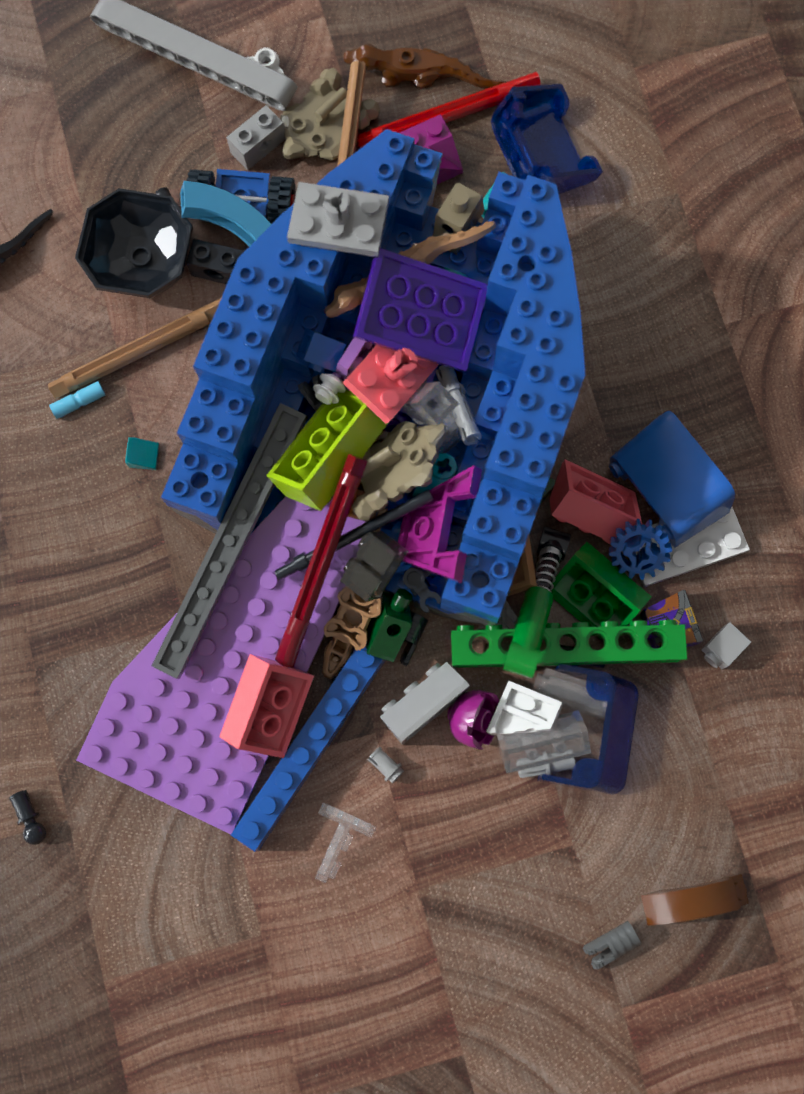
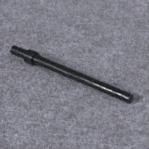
[275,489,434,580]

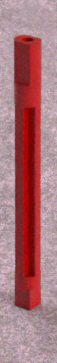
[357,72,542,149]

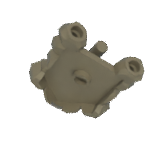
[280,68,380,161]
[352,421,448,520]

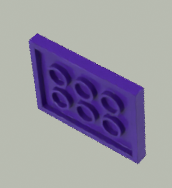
[353,248,488,371]

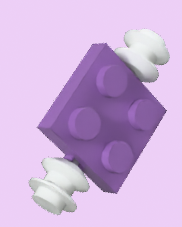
[313,338,375,405]

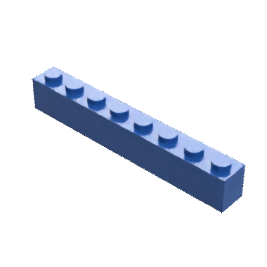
[231,646,386,852]

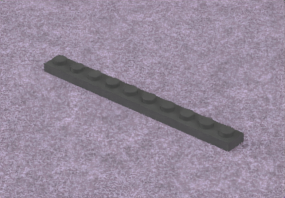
[151,403,308,679]

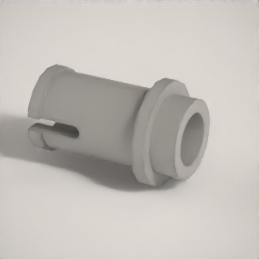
[367,747,404,784]

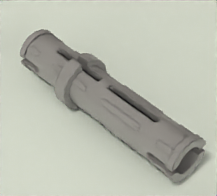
[436,365,482,445]

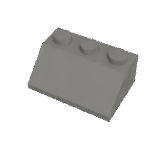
[380,662,470,745]

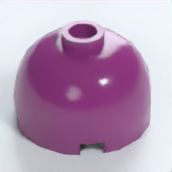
[447,690,499,750]

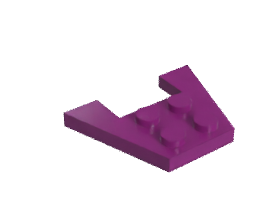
[395,465,482,583]

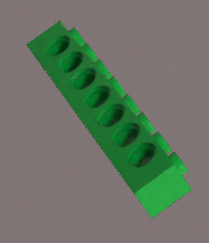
[451,620,687,668]

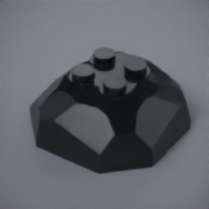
[75,188,193,298]

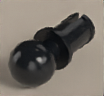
[9,790,46,845]

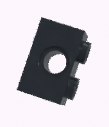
[186,239,245,285]

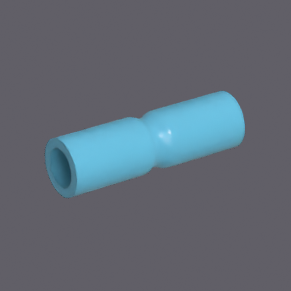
[49,381,106,419]

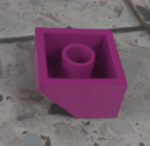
[400,114,463,185]

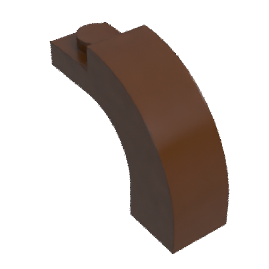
[641,874,749,926]

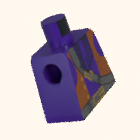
[640,590,703,649]

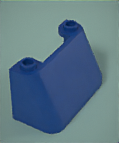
[609,411,735,548]

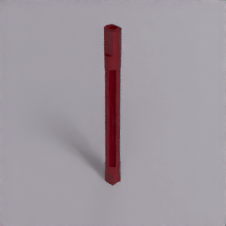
[275,454,368,668]

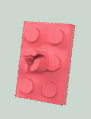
[343,345,439,424]

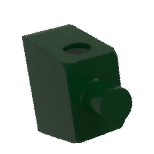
[366,588,413,662]

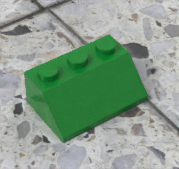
[550,542,652,640]

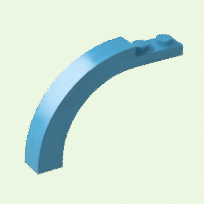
[180,181,272,247]

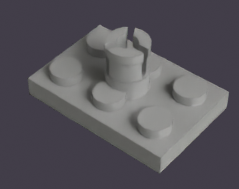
[287,182,389,257]

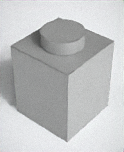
[701,622,751,669]

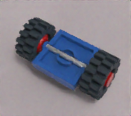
[186,169,296,224]

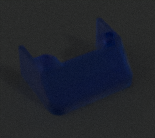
[537,664,639,794]

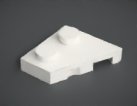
[486,681,563,735]

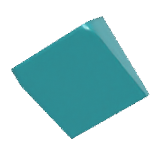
[125,437,159,470]

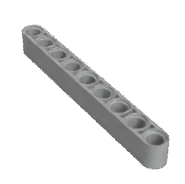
[90,0,297,111]

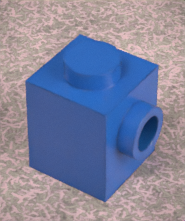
[296,328,346,373]

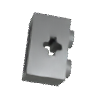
[227,105,286,170]

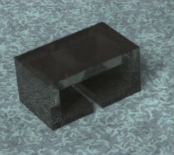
[340,531,409,602]

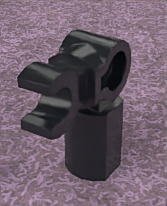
[403,548,449,613]

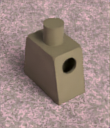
[433,183,484,255]

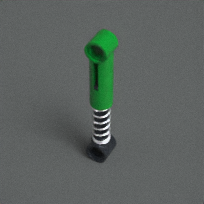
[503,526,571,678]

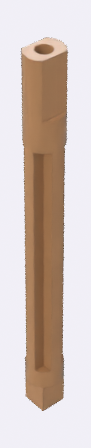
[48,297,222,399]

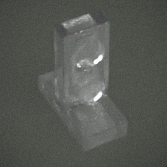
[315,803,377,883]

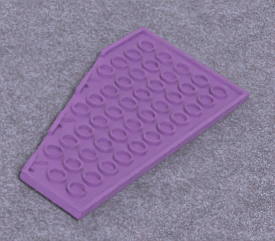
[76,497,369,834]

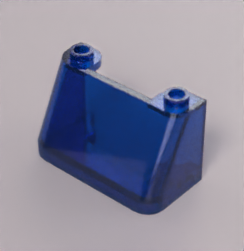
[491,84,603,194]

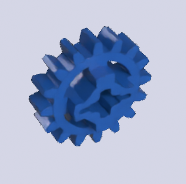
[609,519,672,580]

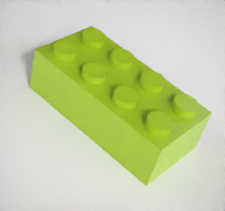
[266,390,389,511]

